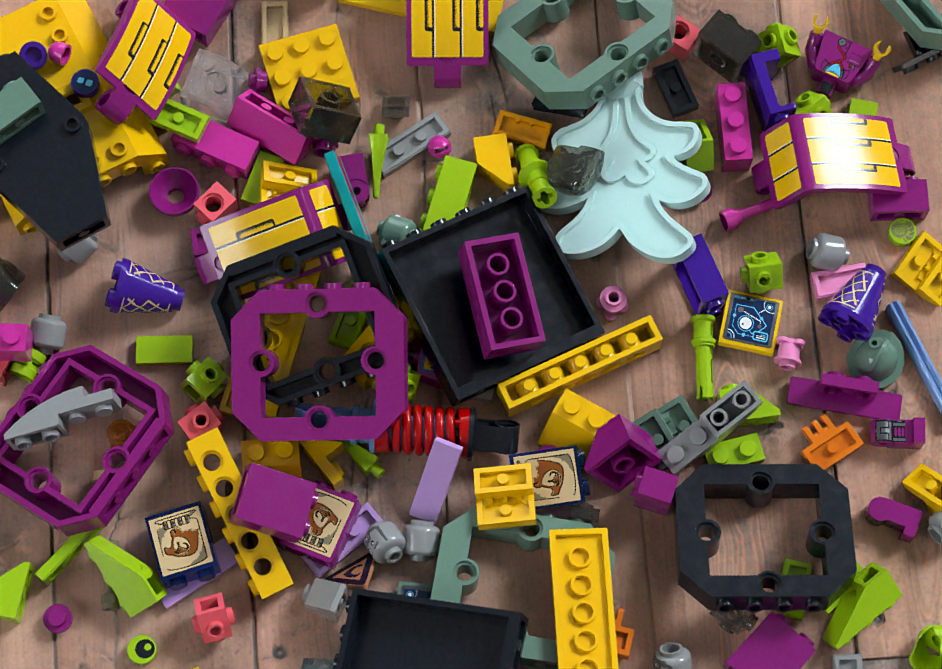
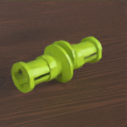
[514,143,557,209]

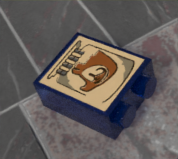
[509,445,591,509]
[145,501,222,590]

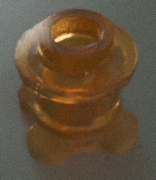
[107,419,137,448]

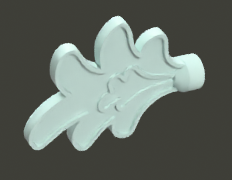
[540,70,711,264]

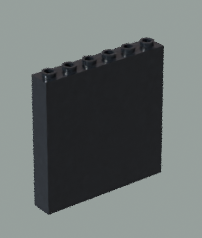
[378,186,605,407]
[333,588,529,669]

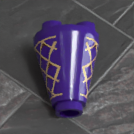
[105,258,185,313]
[818,264,887,343]

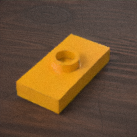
[492,109,552,152]

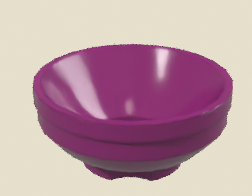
[149,167,200,217]

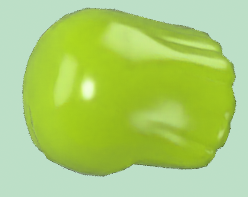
[909,624,942,669]

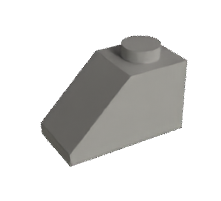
[302,578,349,623]

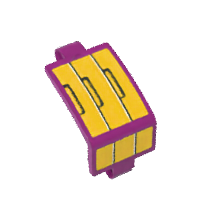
[95,0,196,125]
[406,0,489,88]
[751,113,916,209]
[194,179,352,299]

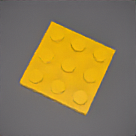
[259,24,360,118]

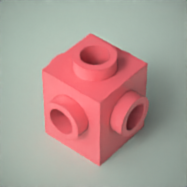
[177,401,225,440]
[192,592,236,644]

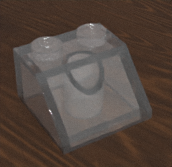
[179,49,249,123]

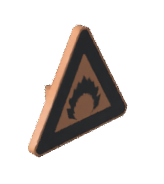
[323,552,376,589]

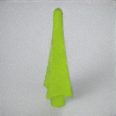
[369,124,389,199]
[337,440,385,479]

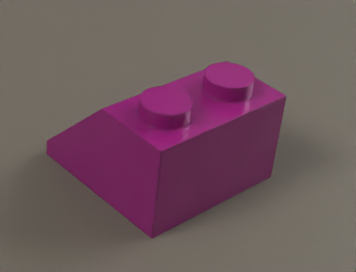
[584,414,662,493]

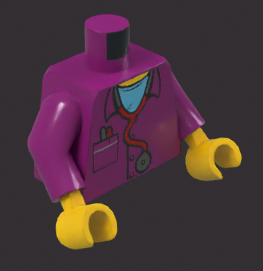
[805,13,891,99]

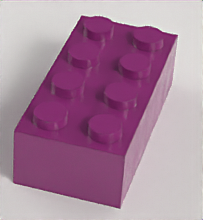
[457,232,546,360]

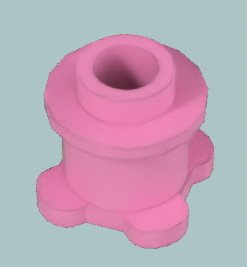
[596,286,629,321]
[773,336,805,371]

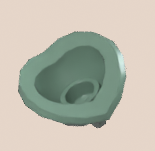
[847,330,905,388]

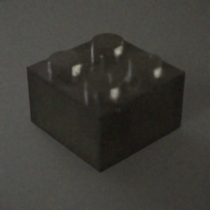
[693,10,762,83]
[288,76,362,145]

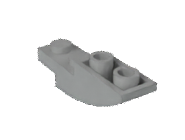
[658,380,763,475]
[4,386,122,450]

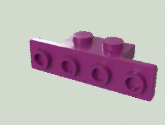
[787,371,902,419]

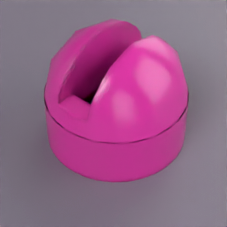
[48,42,72,66]
[427,135,451,158]

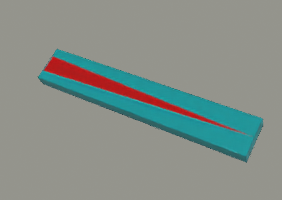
[324,150,372,242]

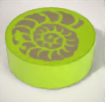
[888,218,917,247]

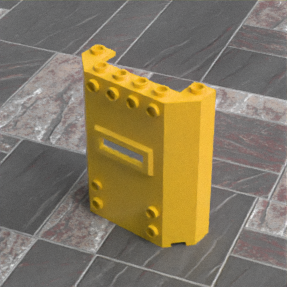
[0,0,170,236]

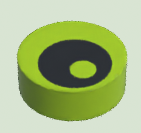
[127,635,157,665]

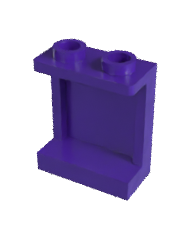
[745,48,797,132]

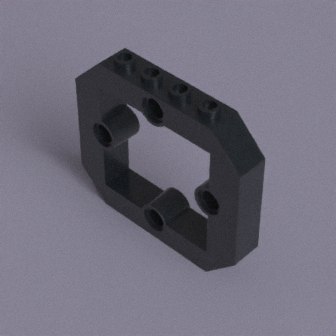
[210,225,398,408]
[673,464,857,613]

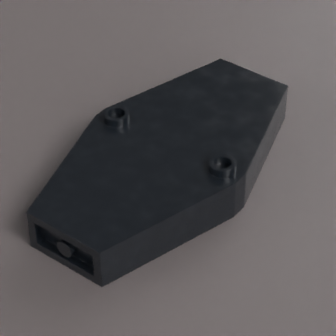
[0,51,111,252]

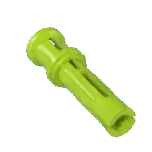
[690,314,716,401]

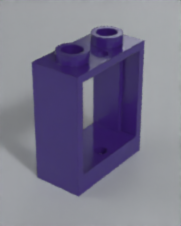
[672,233,729,317]

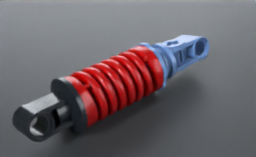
[294,400,520,461]

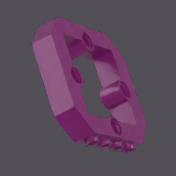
[231,282,409,441]
[0,345,174,536]

